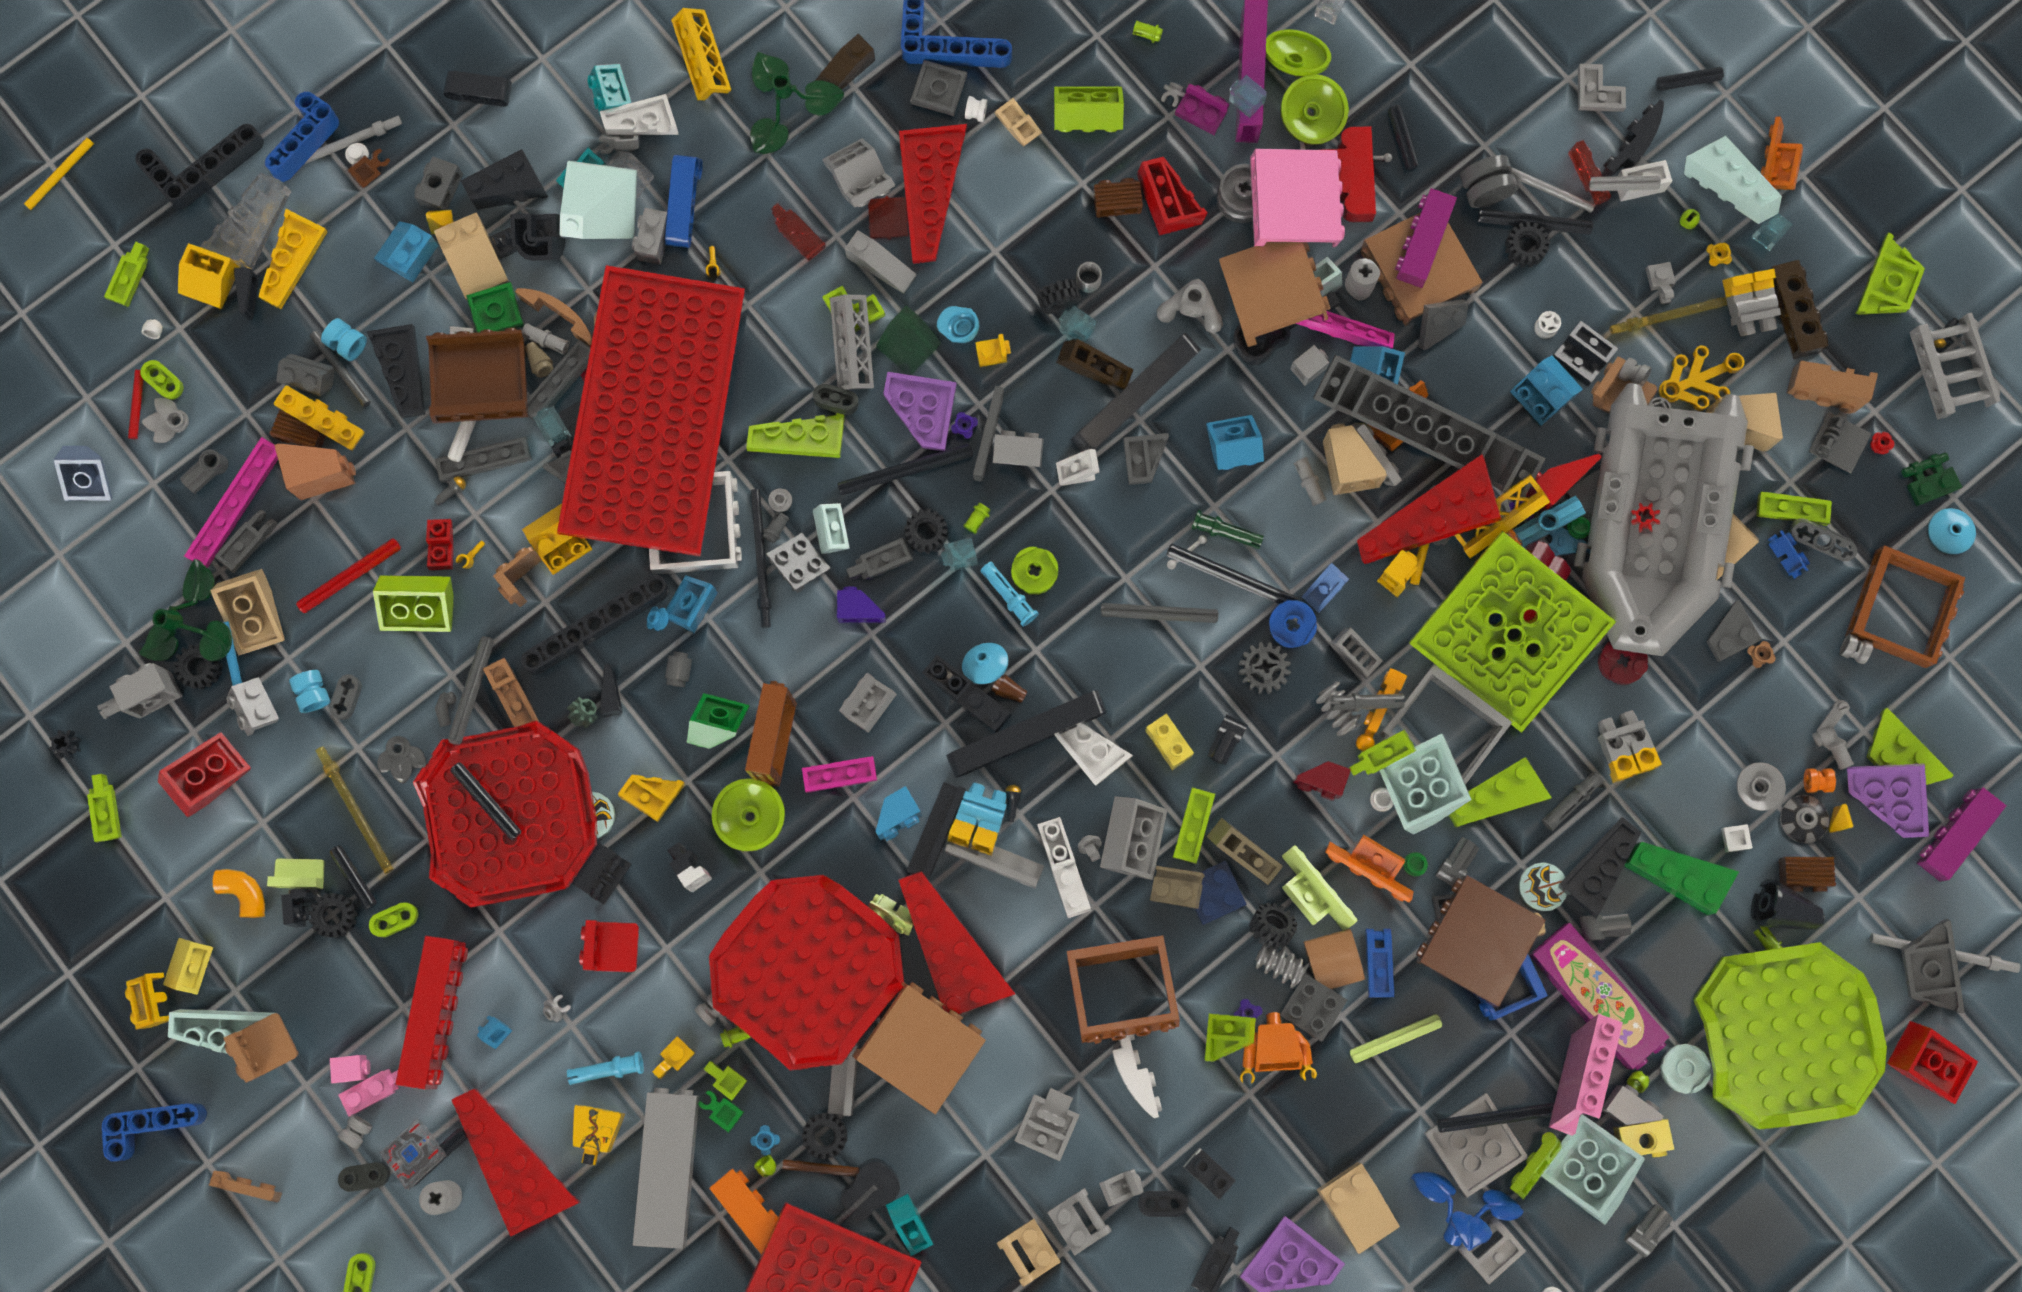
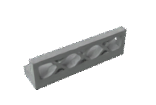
[830,295,874,390]
[945,837,1044,889]
[828,1040,860,1116]

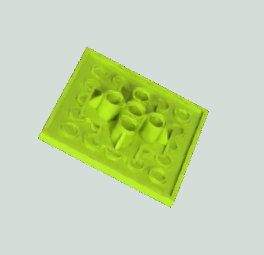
[1409,531,1616,733]

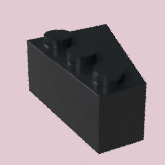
[461,149,548,210]

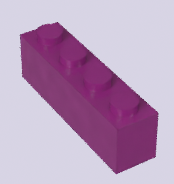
[1395,188,1457,288]
[1917,787,2007,882]

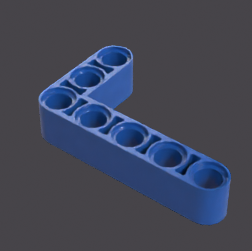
[901,0,1012,68]

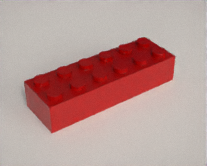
[395,936,468,1090]

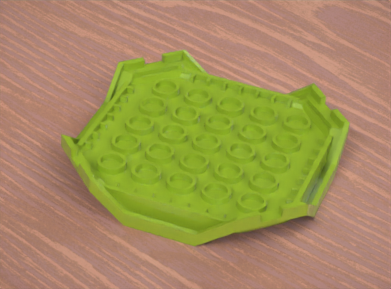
[1693,942,1887,1129]

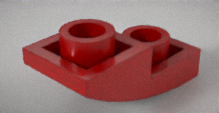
[426,519,453,570]

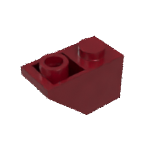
[1293,761,1351,801]

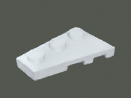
[1054,723,1133,786]

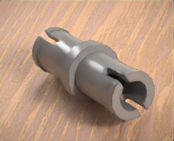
[522,323,570,355]
[1293,457,1327,506]

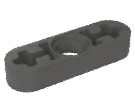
[1790,518,1857,561]

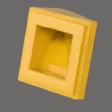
[426,210,453,234]
[1828,804,1853,833]

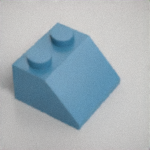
[374,221,438,283]
[1206,415,1264,470]

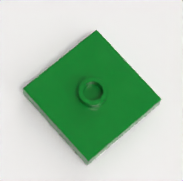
[466,282,524,333]

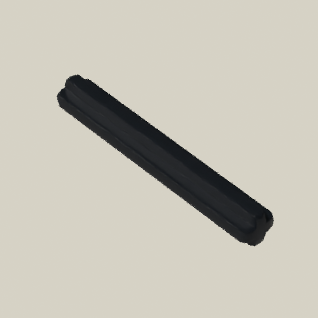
[450,762,521,840]

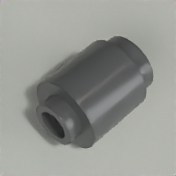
[665,652,692,687]

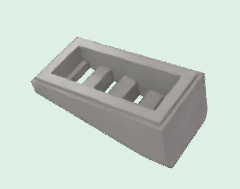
[1330,627,1383,678]

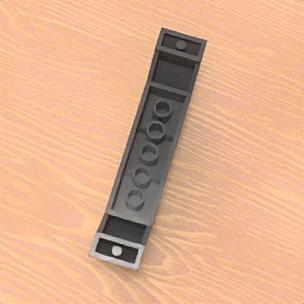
[1313,355,1546,497]

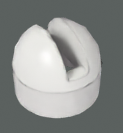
[141,319,162,339]

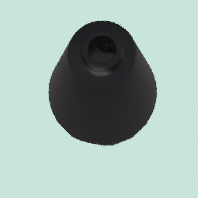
[1751,879,1825,930]

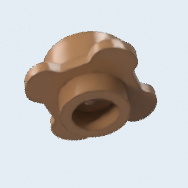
[1747,641,1775,668]

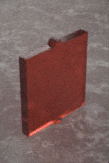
[868,196,908,240]

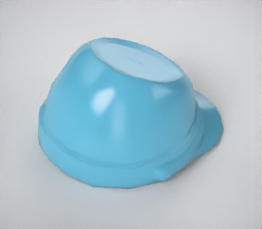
[937,306,979,343]

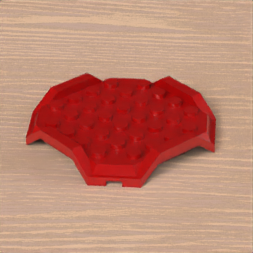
[413,721,597,907]
[709,875,904,1071]

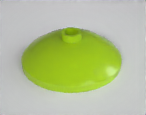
[1266,29,1331,77]
[1280,74,1349,145]
[712,779,785,851]

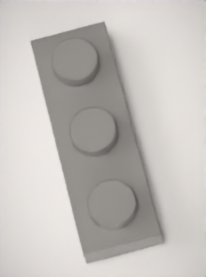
[1352,423,1402,486]

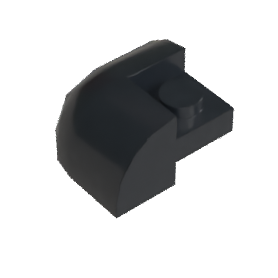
[510,214,566,261]

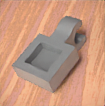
[599,134,640,154]
[1645,262,1676,304]

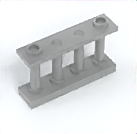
[1909,312,2001,420]

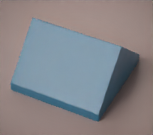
[666,575,718,633]

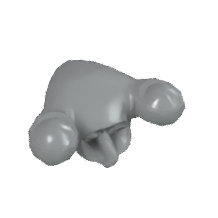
[1156,279,1223,333]

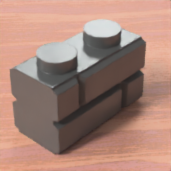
[276,354,335,396]

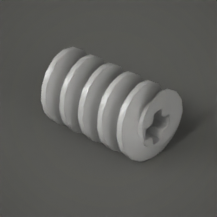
[1345,258,1380,301]
[1316,682,1364,736]
[1255,942,1310,988]
[419,1180,462,1215]

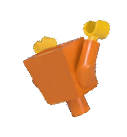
[1240,1012,1317,1084]

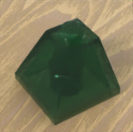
[876,306,941,375]

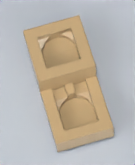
[994,98,1042,147]

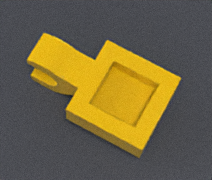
[652,1036,696,1079]

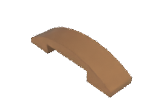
[515,288,592,347]
[483,658,539,727]

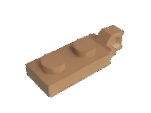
[209,1171,282,1202]

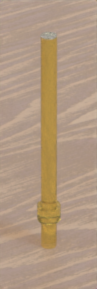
[1609,296,1728,335]
[315,746,394,874]

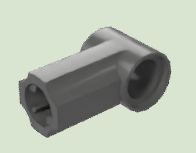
[180,449,229,494]
[1435,837,1480,886]
[1580,914,1632,941]
[1624,1204,1673,1258]

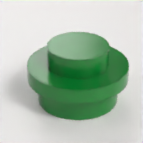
[1567,516,1591,540]
[1403,852,1428,877]

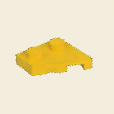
[618,775,685,822]

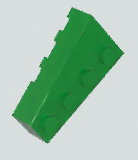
[1625,842,1739,915]

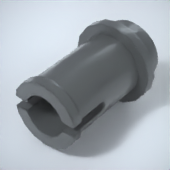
[763,512,789,543]

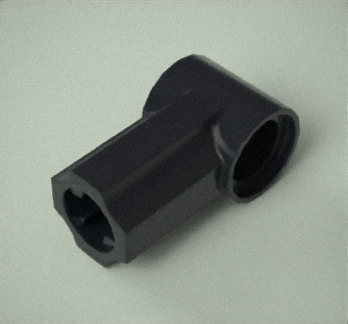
[1207,714,1248,765]

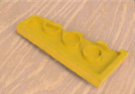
[258,209,328,309]

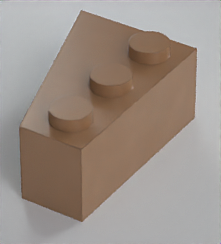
[1787,361,1878,413]

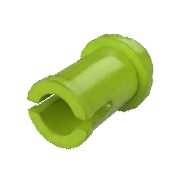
[1133,20,1163,43]
[963,503,991,534]
[1753,927,1783,950]
[720,1027,751,1048]

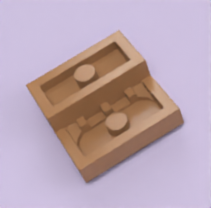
[1303,929,1365,989]

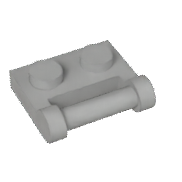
[1047,1188,1112,1256]
[1457,1216,1526,1284]

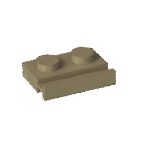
[1150,866,1205,909]

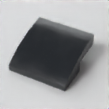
[1553,321,1619,387]

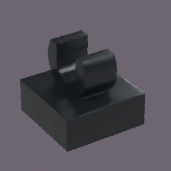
[489,227,518,260]

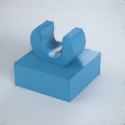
[477,1016,512,1049]

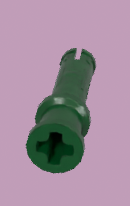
[1191,509,1264,550]

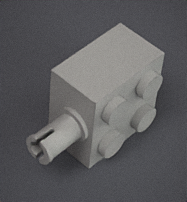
[97,663,183,719]

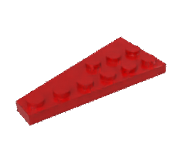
[899,124,967,264]
[1357,454,1502,564]
[898,871,1015,1014]
[451,1089,580,1237]

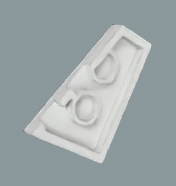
[600,94,679,135]

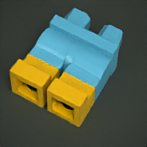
[948,783,1007,856]

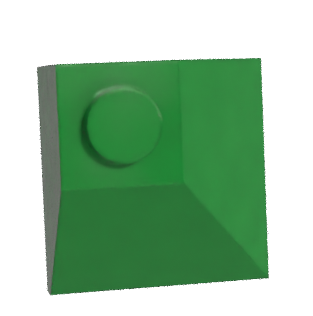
[687,693,749,749]

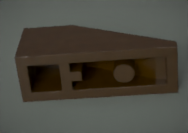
[815,33,875,90]
[1056,338,1134,390]

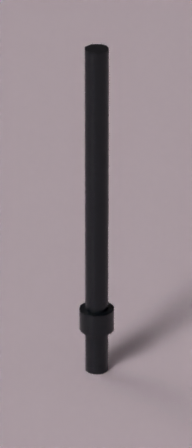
[751,489,772,628]

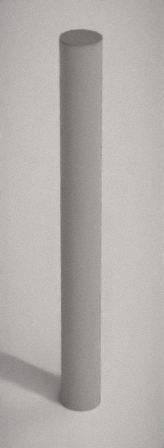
[1509,167,1595,213]

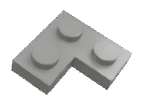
[1578,64,1626,112]

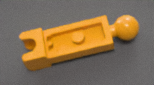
[1356,668,1407,752]

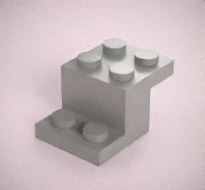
[822,138,895,208]

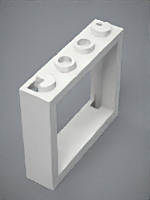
[649,471,742,575]

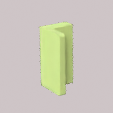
[267,859,325,889]

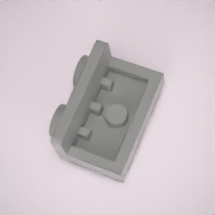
[839,673,897,733]
[227,677,279,736]

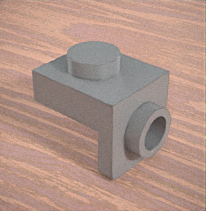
[1099,1169,1143,1207]

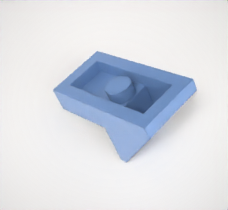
[1302,563,1349,613]

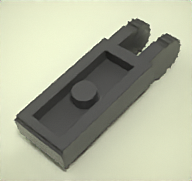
[215,510,277,573]

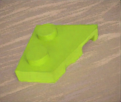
[1205,1013,1256,1062]

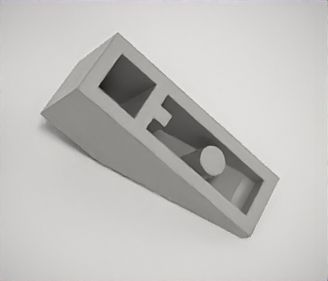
[845,230,917,294]

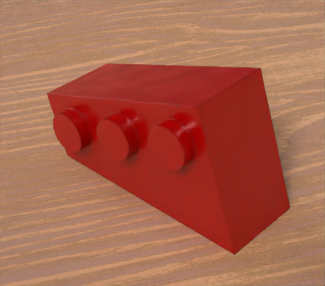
[1137,156,1208,236]

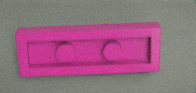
[802,756,877,793]

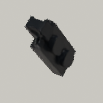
[1191,1227,1239,1292]

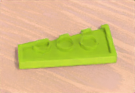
[746,413,845,458]
[1448,757,1552,827]

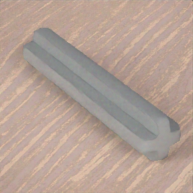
[1589,176,1661,191]

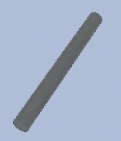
[309,331,371,407]

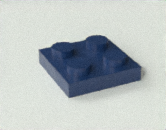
[1194,861,1247,926]

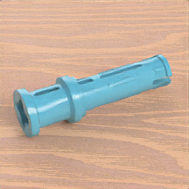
[980,562,1039,627]
[567,1052,644,1085]

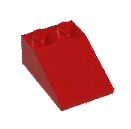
[1526,454,1602,514]
[158,732,251,818]
[1887,1021,1978,1104]

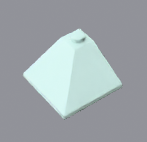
[560,161,637,239]
[1379,734,1471,834]
[1541,1114,1645,1225]

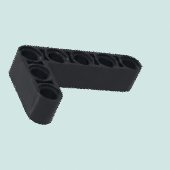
[135,124,264,209]

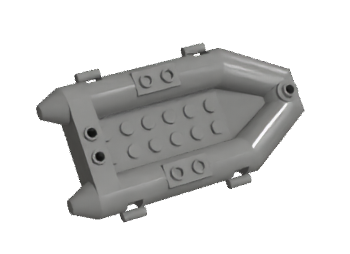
[1574,383,1754,656]

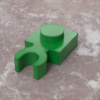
[698,1091,744,1133]

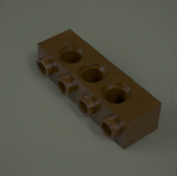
[1770,260,1828,359]

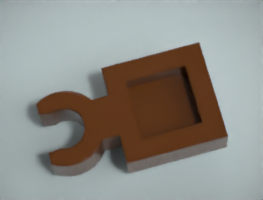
[347,149,390,188]

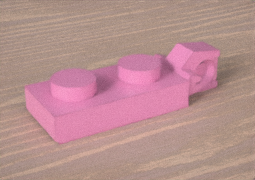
[338,1069,399,1117]

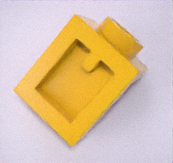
[975,334,1011,367]

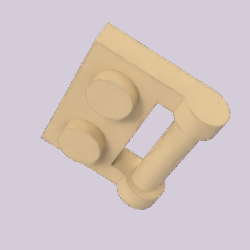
[996,1218,1061,1287]

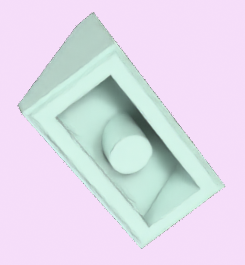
[813,503,849,554]

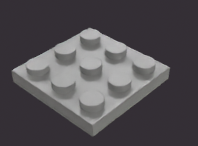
[1424,1093,1528,1198]

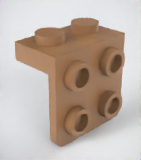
[1591,357,1657,414]
[493,547,542,607]
[223,1013,298,1083]

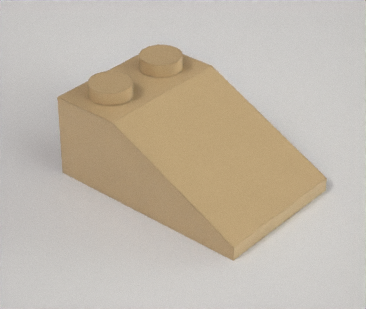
[434,212,509,300]
[210,569,285,655]
[1317,1162,1400,1254]

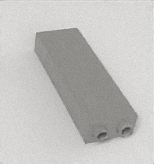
[633,1088,700,1249]

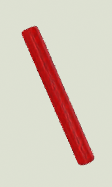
[296,538,401,613]

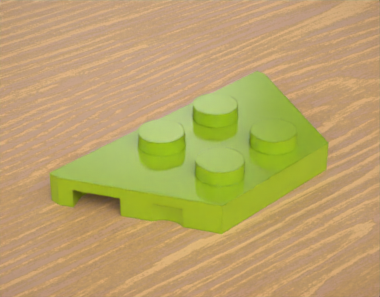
[1855,232,1925,315]
[1866,708,1954,785]

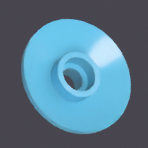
[1928,508,1976,555]
[962,643,1009,684]

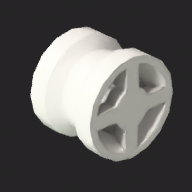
[965,96,988,122]
[1534,311,1561,339]

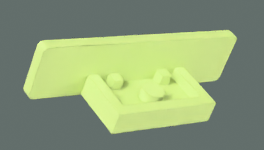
[1282,845,1358,930]

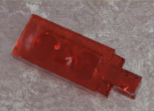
[1568,140,1611,205]
[771,203,826,261]

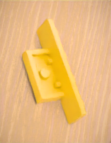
[274,385,364,451]

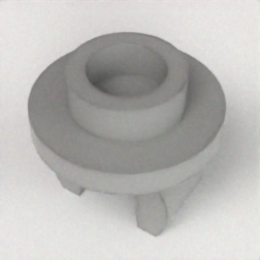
[1161,82,1186,107]
[768,488,792,512]
[1078,835,1102,862]
[543,995,570,1022]

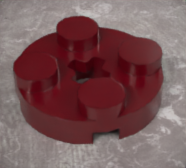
[1598,641,1648,685]

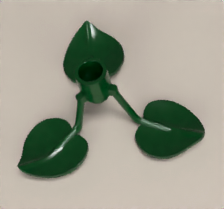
[750,52,844,154]
[139,559,232,661]

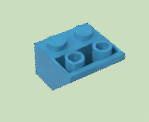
[1350,346,1405,384]
[1510,355,1583,426]
[875,786,922,841]

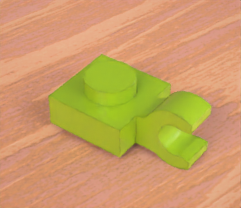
[704,1061,748,1101]

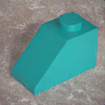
[886,1194,934,1256]

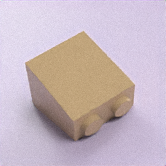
[1706,393,1783,451]
[1323,424,1387,495]
[1716,514,1759,580]

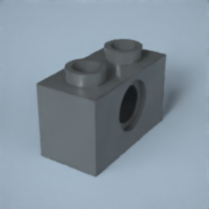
[414,156,463,211]

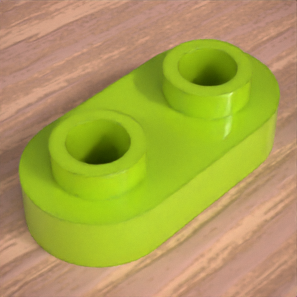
[141,360,184,400]
[369,903,418,937]
[343,1253,375,1292]

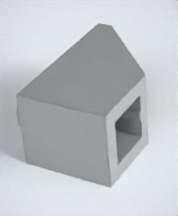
[1602,1085,1664,1125]

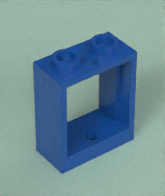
[1473,954,1548,1020]

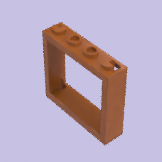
[1845,545,1965,668]
[745,681,797,787]
[1067,935,1180,1044]

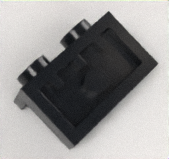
[281,888,318,928]

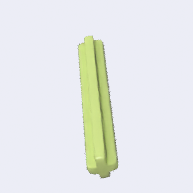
[1350,1014,1442,1063]

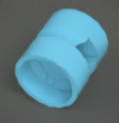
[321,318,367,361]
[289,670,330,713]

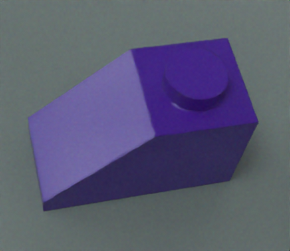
[837,586,886,623]

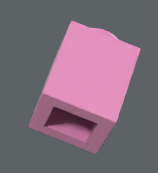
[330,1055,371,1083]

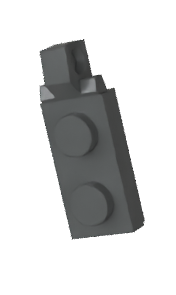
[846,538,913,581]

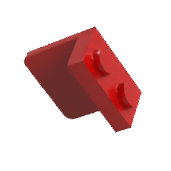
[579,920,639,972]

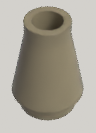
[525,342,554,377]

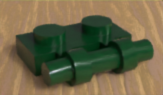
[1901,452,1963,507]

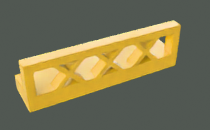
[671,8,731,101]
[1454,474,1550,558]

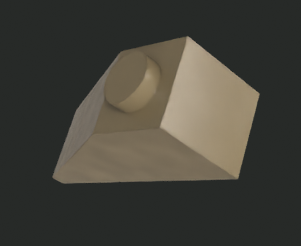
[1207,818,1283,885]

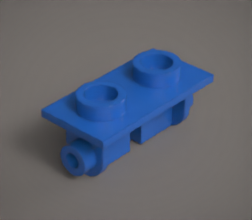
[1768,530,1810,579]

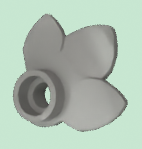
[142,398,189,443]

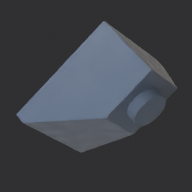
[53,446,112,501]

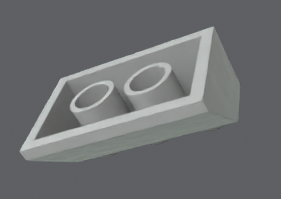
[1100,796,1167,880]

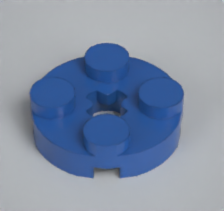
[1269,600,1317,648]

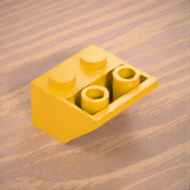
[178,243,240,309]
[522,503,592,575]

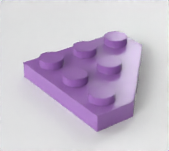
[884,372,957,451]
[1847,764,1929,838]
[1240,1216,1345,1292]

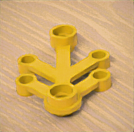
[1658,345,1744,411]

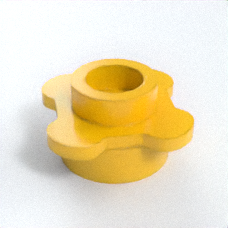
[1706,242,1732,267]

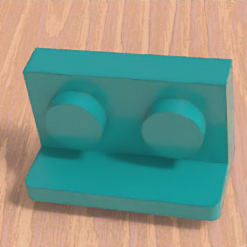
[587,64,632,117]

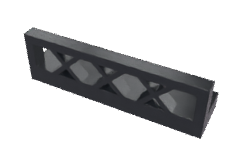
[907,782,966,880]

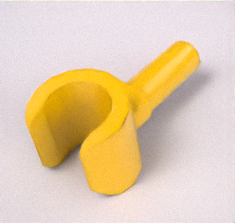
[705,246,721,277]
[456,540,485,569]

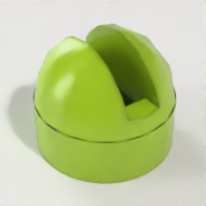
[1680,209,1700,229]
[1627,1071,1650,1093]
[754,1155,776,1177]

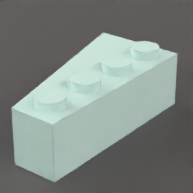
[1684,136,1782,224]
[168,1009,278,1053]

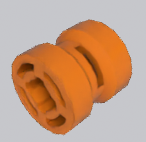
[1803,768,1836,793]

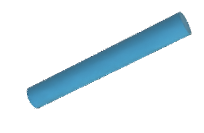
[223,621,242,686]

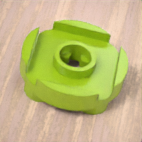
[1011,547,1058,595]

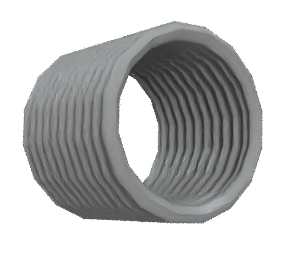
[1076,262,1102,293]

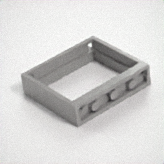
[1380,664,1512,785]

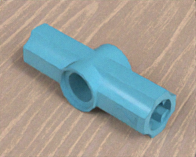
[1514,495,1586,548]

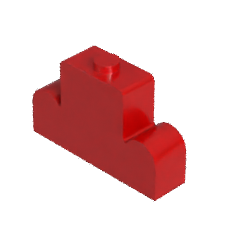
[1320,126,1376,222]

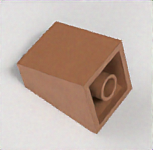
[274,444,356,500]

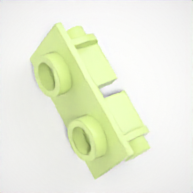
[869,894,914,936]

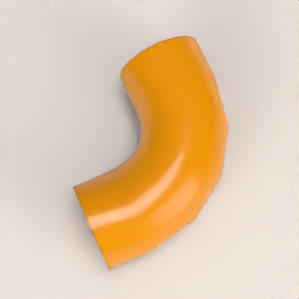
[213,869,265,918]

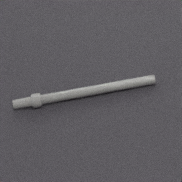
[304,115,402,165]
[1870,933,2020,973]

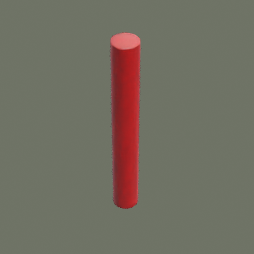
[128,370,144,439]

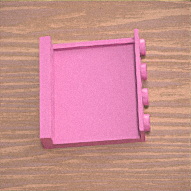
[1250,149,1345,247]
[1549,1014,1623,1136]

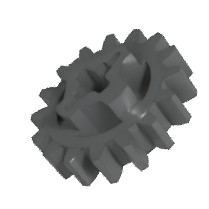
[1239,642,1291,694]

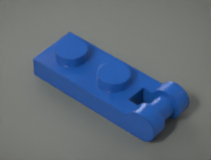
[1365,928,1394,998]

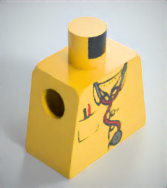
[573,1105,625,1165]

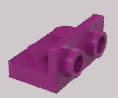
[1175,84,1229,136]

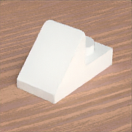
[1056,449,1099,486]

